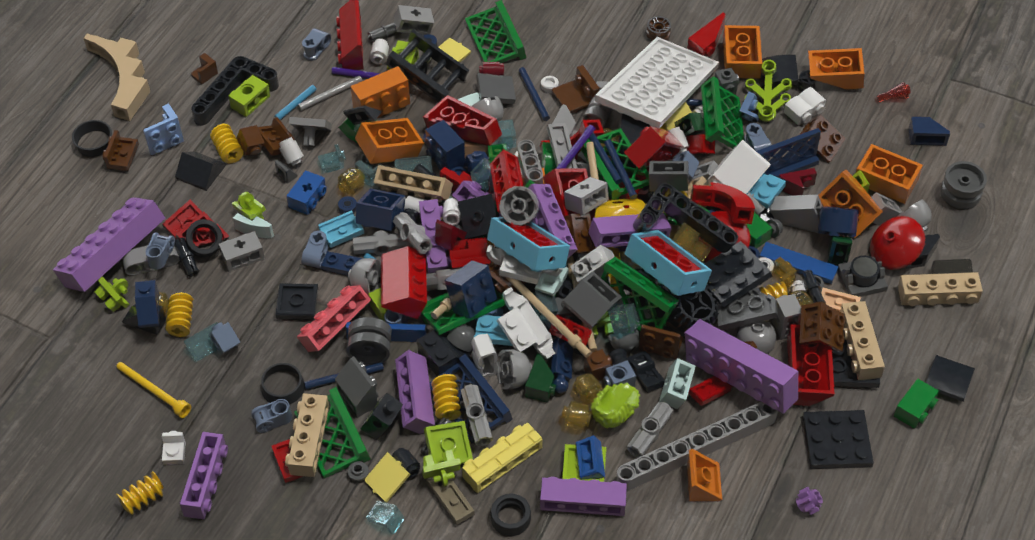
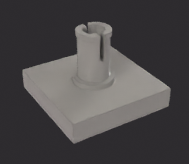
[289,117,332,146]

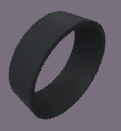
[72,120,112,157]
[261,363,305,405]

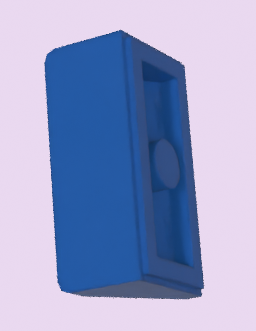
[576,435,605,479]

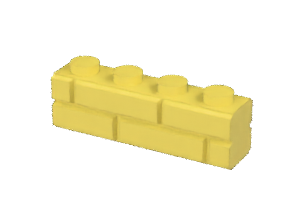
[462,423,543,493]

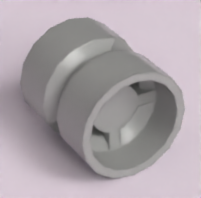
[583,97,613,128]

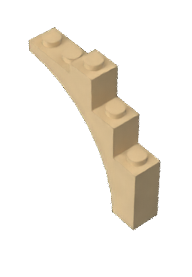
[84,34,150,121]

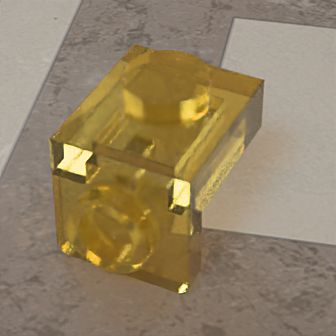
[773,257,797,288]

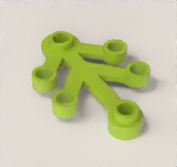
[744,60,792,122]

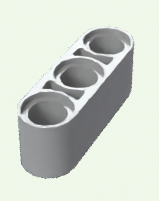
[518,140,543,185]
[122,245,180,275]

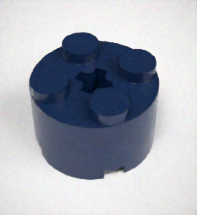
[818,207,859,237]

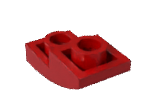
[549,315,592,346]

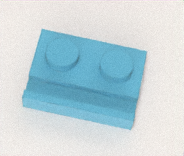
[746,173,786,209]
[318,210,364,248]
[474,315,513,346]

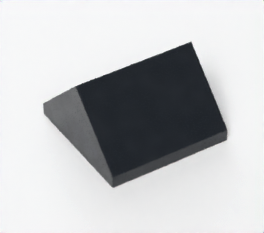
[175,151,226,191]

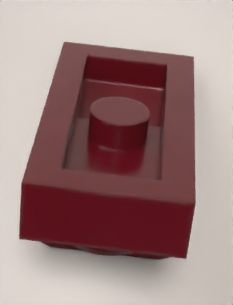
[779,168,817,196]
[435,219,467,250]

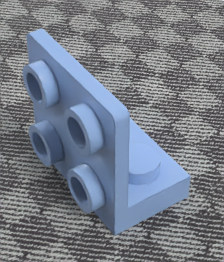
[143,104,184,155]

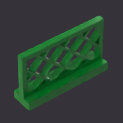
[465,0,527,63]
[701,76,744,149]
[581,128,649,203]
[601,257,679,330]
[421,288,506,335]
[294,387,371,478]

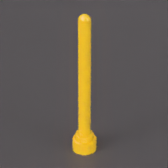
[116,362,191,418]

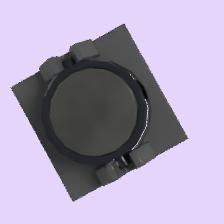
[838,255,888,297]

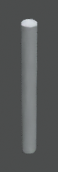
[298,76,362,111]

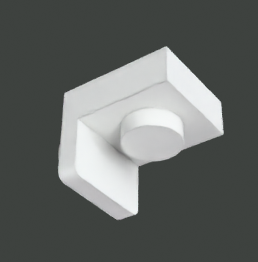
[162,431,186,465]

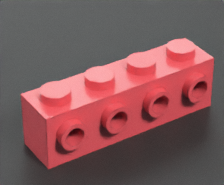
[297,285,371,352]

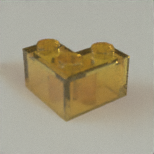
[671,223,713,262]

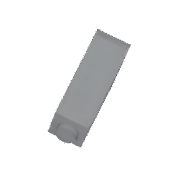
[770,195,823,233]

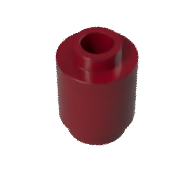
[479,62,504,76]

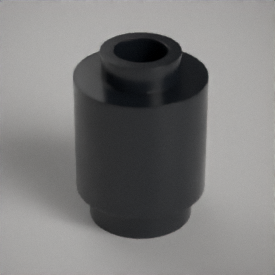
[392,448,421,478]

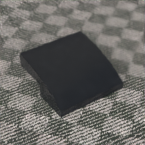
[760,55,799,89]
[926,355,975,402]

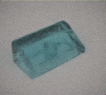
[394,156,433,173]
[184,322,218,362]

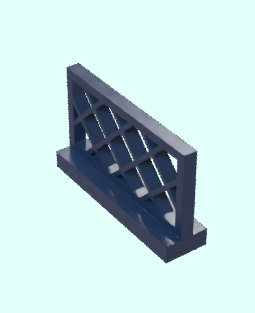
[756,128,821,178]
[429,354,513,444]

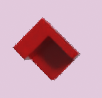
[686,134,715,154]

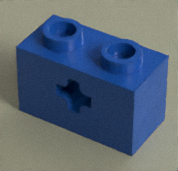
[286,170,327,215]

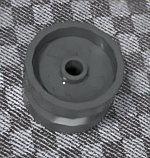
[941,161,987,209]
[346,317,392,365]

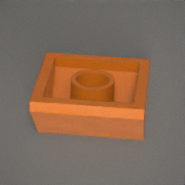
[687,449,722,501]

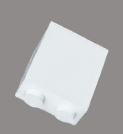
[704,140,771,194]

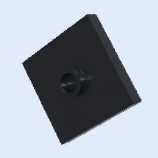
[458,193,499,239]
[275,283,319,319]

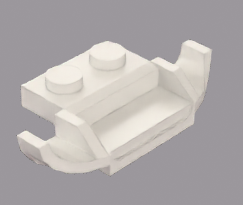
[486,245,563,284]
[496,287,555,359]

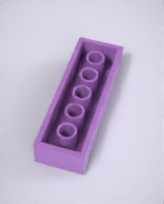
[53,198,165,292]
[685,319,798,414]

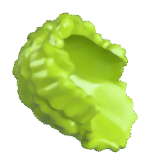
[591,383,640,428]

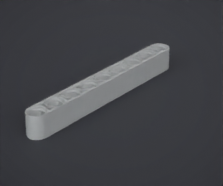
[616,402,778,491]

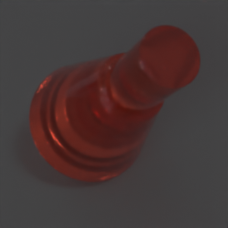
[877,82,911,102]

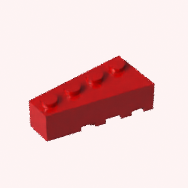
[423,95,502,146]
[624,126,684,169]

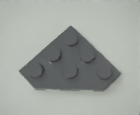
[717,287,778,330]

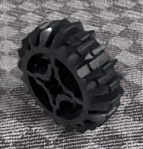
[670,287,719,332]

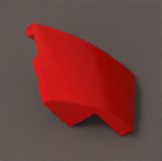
[162,199,229,247]
[448,237,491,268]

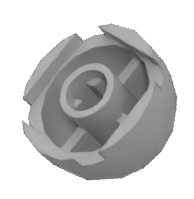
[472,96,504,123]
[499,186,539,225]
[897,199,932,232]
[348,258,381,295]
[736,320,776,355]
[496,349,532,389]

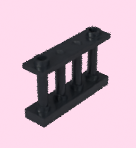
[386,29,469,103]

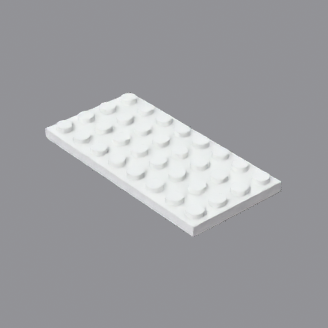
[594,37,719,128]

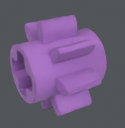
[796,487,823,515]

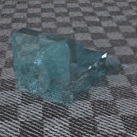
[318,144,346,174]
[470,158,491,191]
[355,160,383,187]
[366,501,404,534]

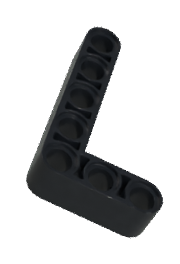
[191,56,279,126]
[633,183,738,253]

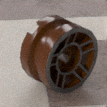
[646,16,671,41]

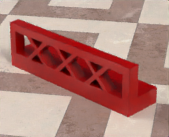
[490,149,523,213]

